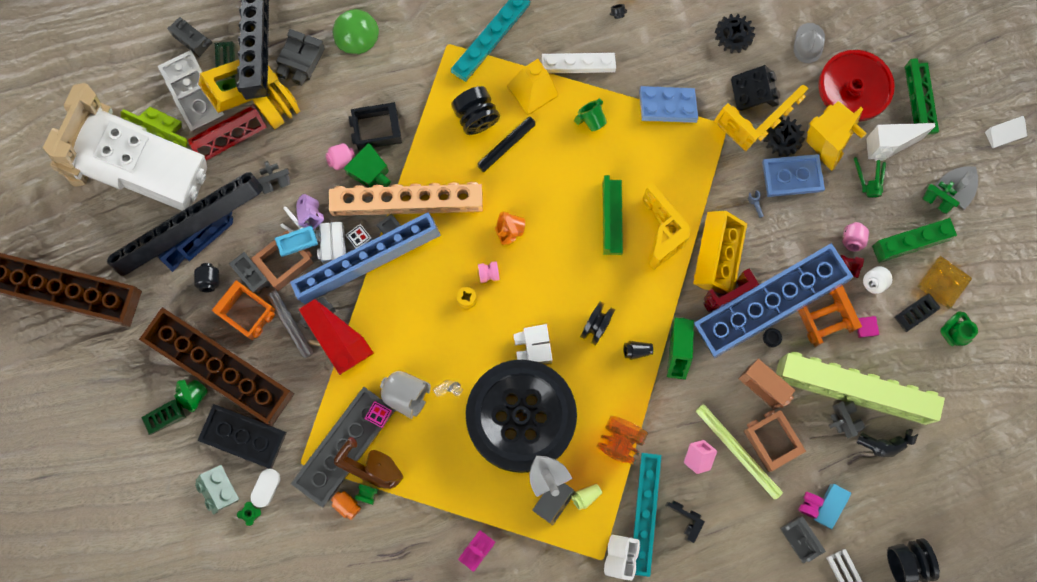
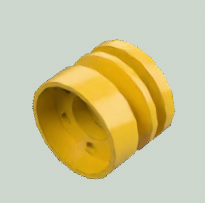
[252,80,301,130]

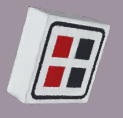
[346,224,372,249]

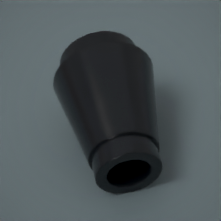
[623,341,653,360]

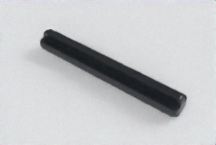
[477,116,536,172]

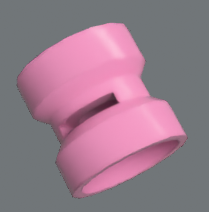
[478,261,500,283]

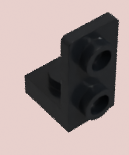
[665,500,705,543]

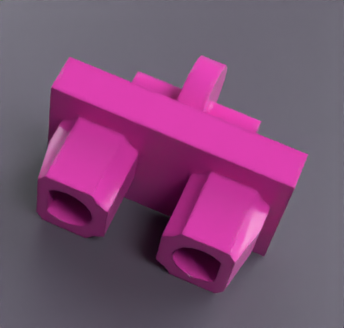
[458,530,496,572]

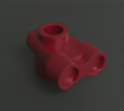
[840,255,864,278]

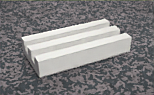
[826,549,862,582]

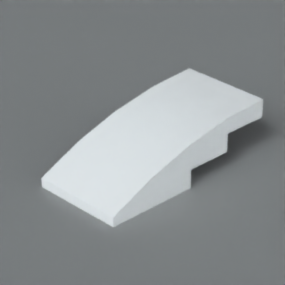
[158,50,224,131]

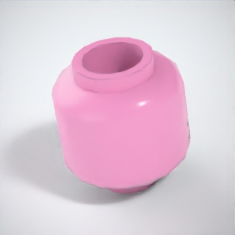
[326,143,355,170]
[842,222,869,252]

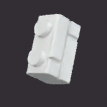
[316,222,346,264]

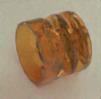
[596,416,648,465]

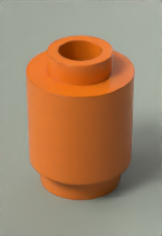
[331,491,361,520]

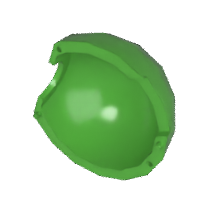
[332,9,379,55]

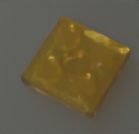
[917,256,972,309]

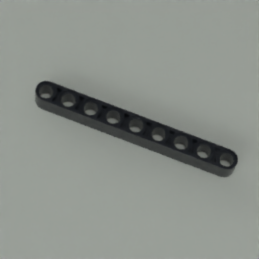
[107,172,263,276]

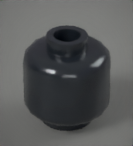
[194,263,220,293]

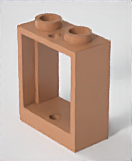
[251,231,314,291]
[738,358,796,409]
[744,409,806,472]

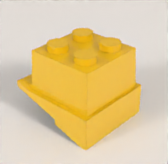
[806,101,867,171]

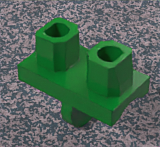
[922,181,960,214]

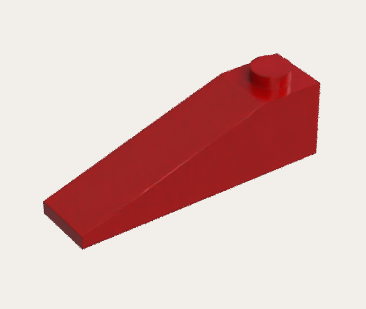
[298,299,374,375]

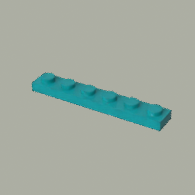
[451,0,530,82]
[633,453,662,577]

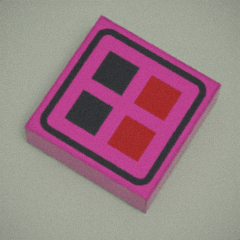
[365,401,392,429]

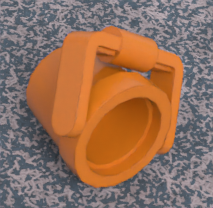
[495,211,525,245]

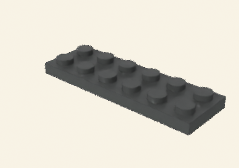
[291,387,396,508]

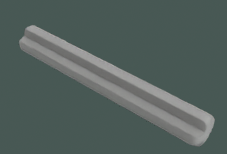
[267,291,313,358]

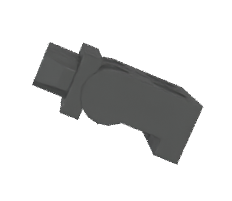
[276,29,325,86]

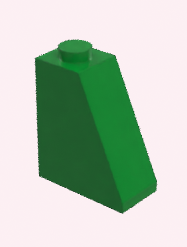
[666,318,694,380]

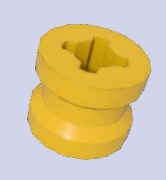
[457,287,477,309]

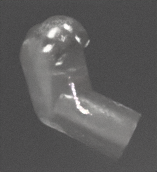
[432,380,463,397]

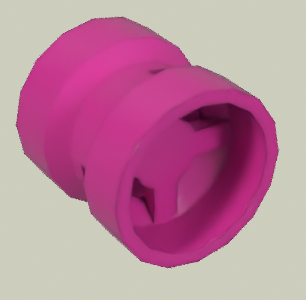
[798,492,825,519]

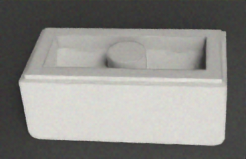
[985,116,1027,148]

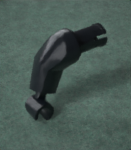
[857,429,918,457]

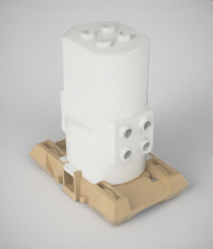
[43,83,207,211]

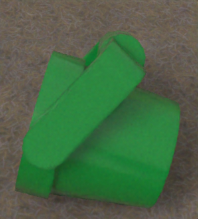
[574,98,607,131]
[940,311,978,347]
[174,380,208,412]

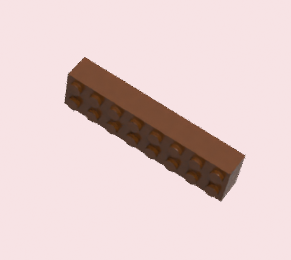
[0,253,142,327]
[139,307,295,426]

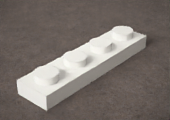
[541,53,616,73]

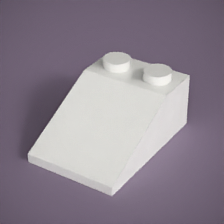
[866,123,935,161]

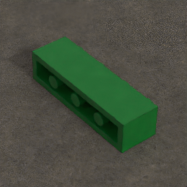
[872,218,957,263]

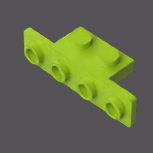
[120,107,187,148]

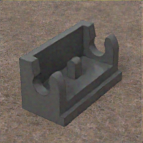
[167,17,212,57]
[229,252,271,294]
[532,483,575,526]
[780,516,826,563]

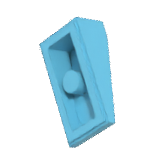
[813,484,851,529]

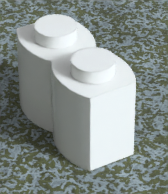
[604,534,640,581]

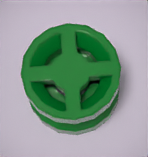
[354,484,378,505]

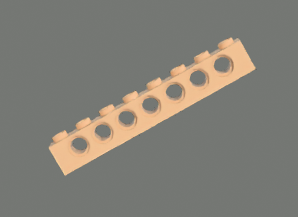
[329,182,483,216]

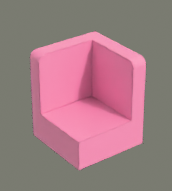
[684,440,717,474]

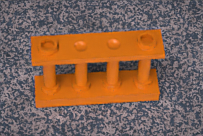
[798,285,862,347]

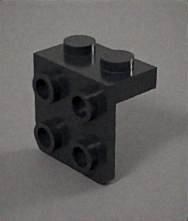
[731,65,780,111]

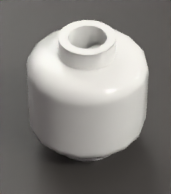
[863,266,893,294]

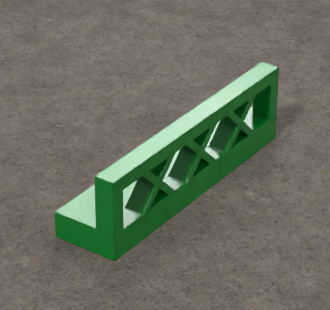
[904,58,939,134]
[602,175,623,255]

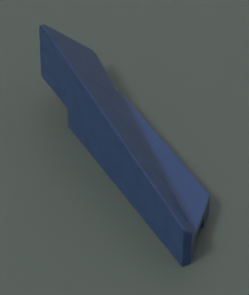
[158,211,233,272]

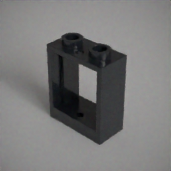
[349,102,402,150]

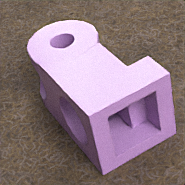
[296,194,324,230]

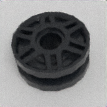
[580,301,615,346]

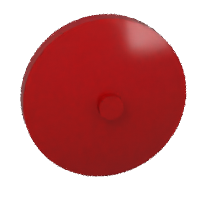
[818,50,895,122]

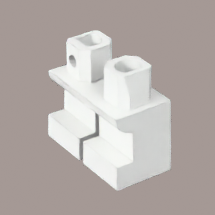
[514,324,553,364]

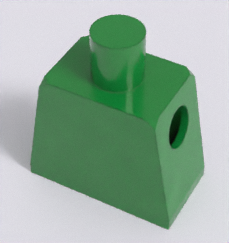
[344,143,391,188]

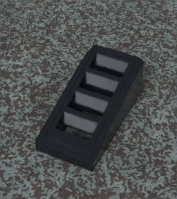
[894,293,940,332]

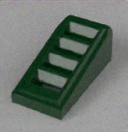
[142,399,186,435]

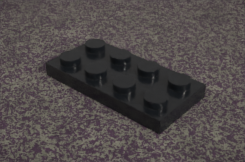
[197,404,287,469]

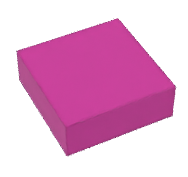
[857,316,879,338]

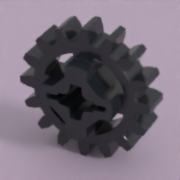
[715,13,755,53]
[763,116,805,157]

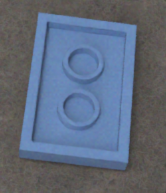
[639,86,698,123]
[762,154,825,197]

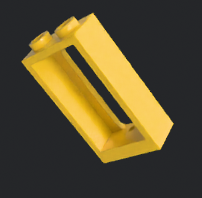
[198,60,279,113]

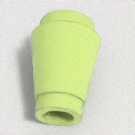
[571,484,602,510]

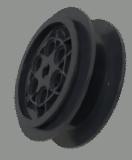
[466,360,577,473]

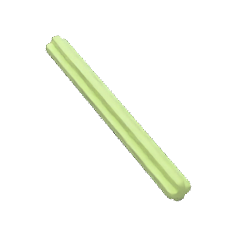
[696,404,783,499]

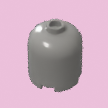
[380,371,431,419]

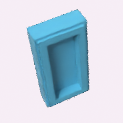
[275,225,319,257]

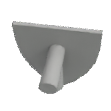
[935,167,978,210]
[529,456,573,497]

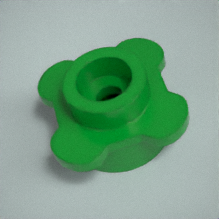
[237,502,261,526]

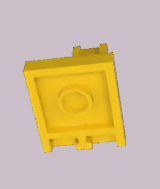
[714,85,809,152]

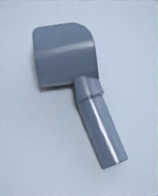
[748,190,764,218]

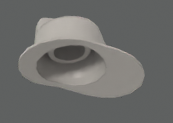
[794,23,825,63]

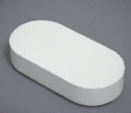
[251,469,280,508]

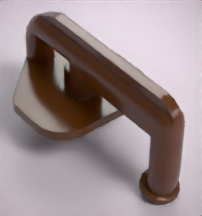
[334,437,404,489]

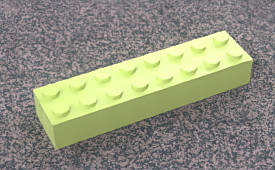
[776,352,945,425]

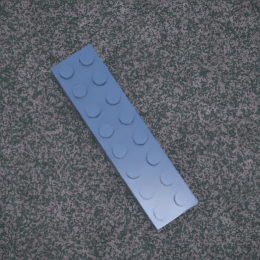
[694,243,853,359]

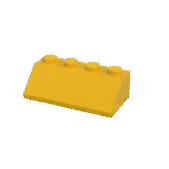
[693,211,747,294]

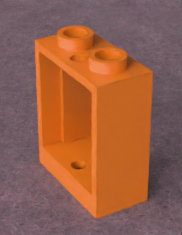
[212,280,276,341]

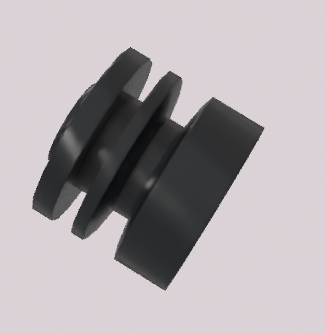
[451,86,500,135]
[887,538,940,582]

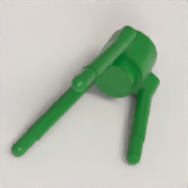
[854,157,886,198]

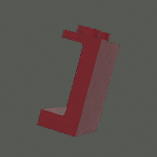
[703,268,760,313]

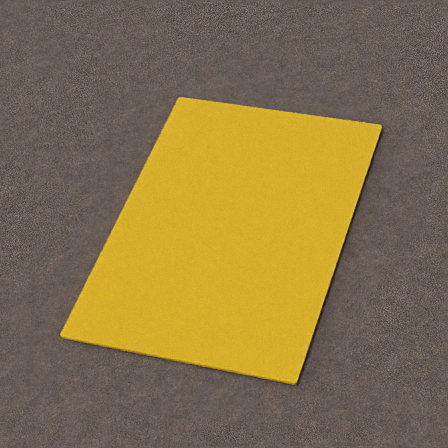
[301,44,726,560]

